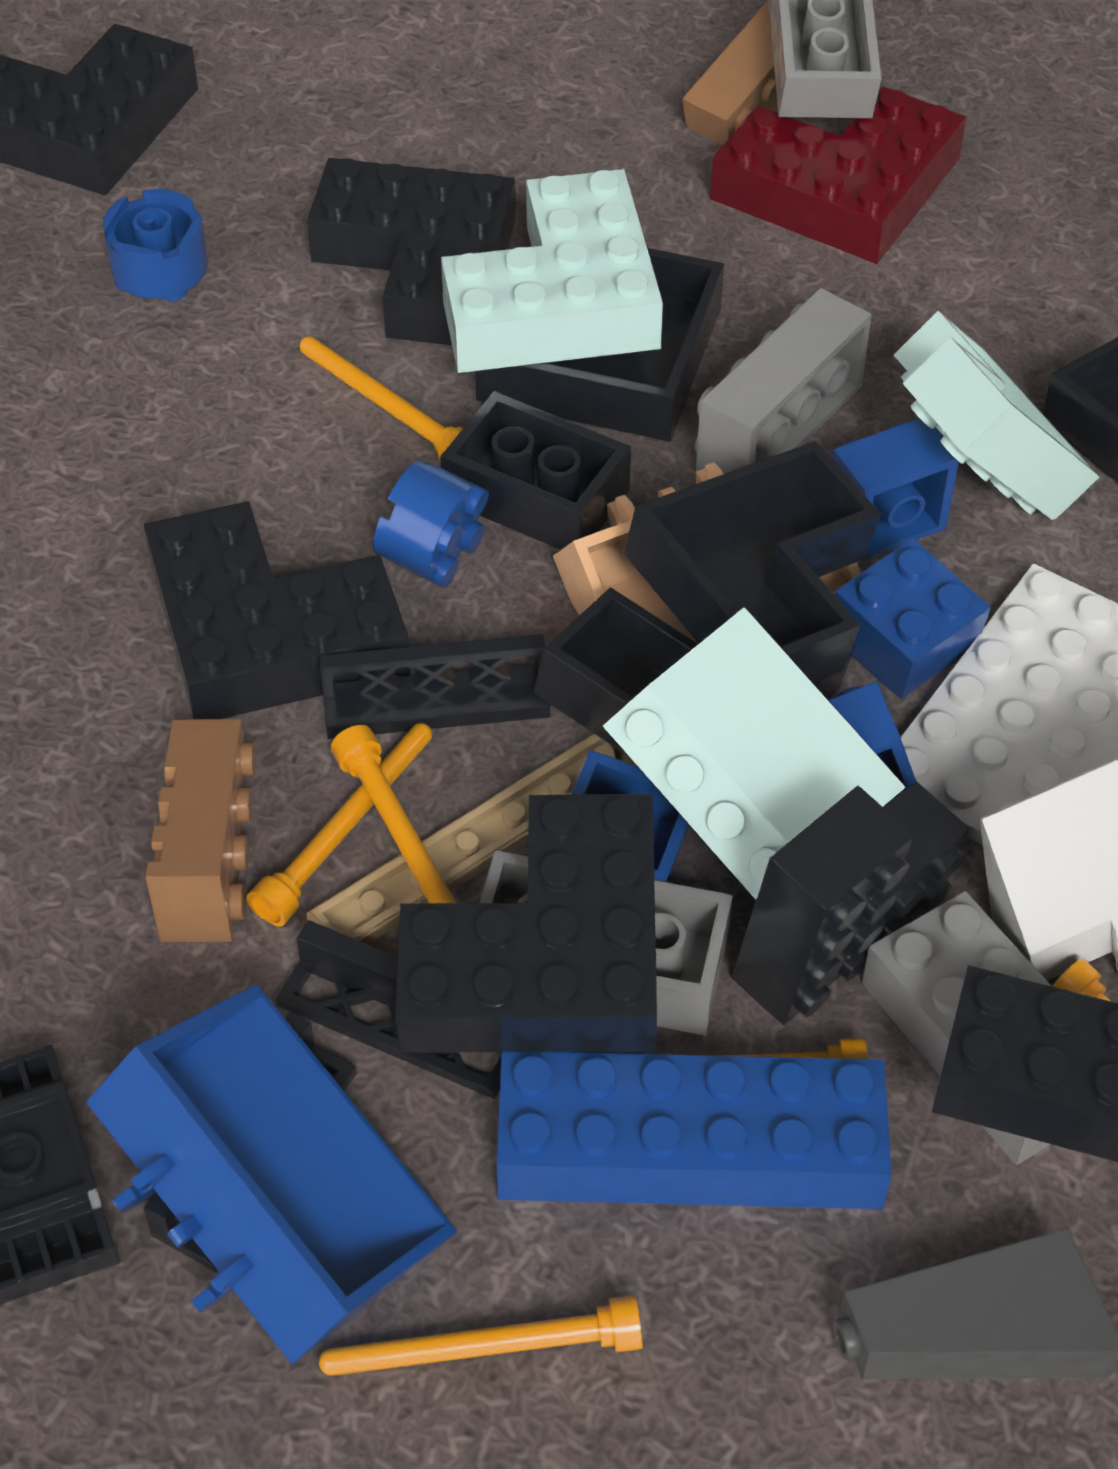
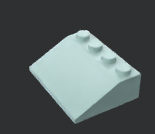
[603,607,905,899]

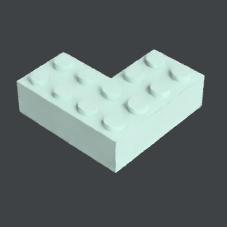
[441,169,663,373]
[894,311,1100,520]

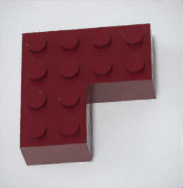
[710,86,966,264]

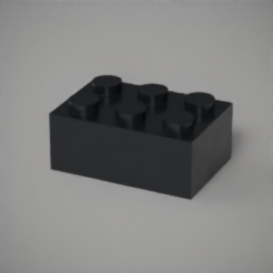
[440,391,631,550]
[932,965,1118,1162]

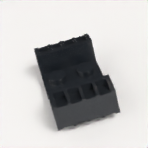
[0,1044,120,1305]

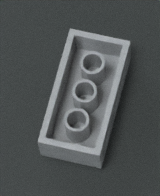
[769,0,881,118]
[694,288,872,474]
[480,850,733,1036]
[862,891,1051,1166]

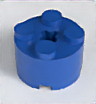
[103,189,208,301]
[373,460,489,588]

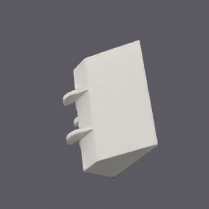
[980,758,1118,980]

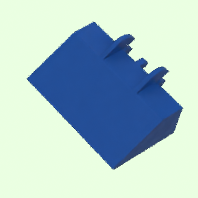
[86,984,457,1365]

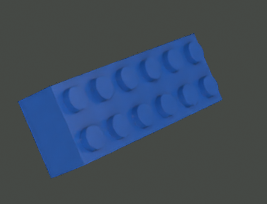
[497,1052,892,1209]

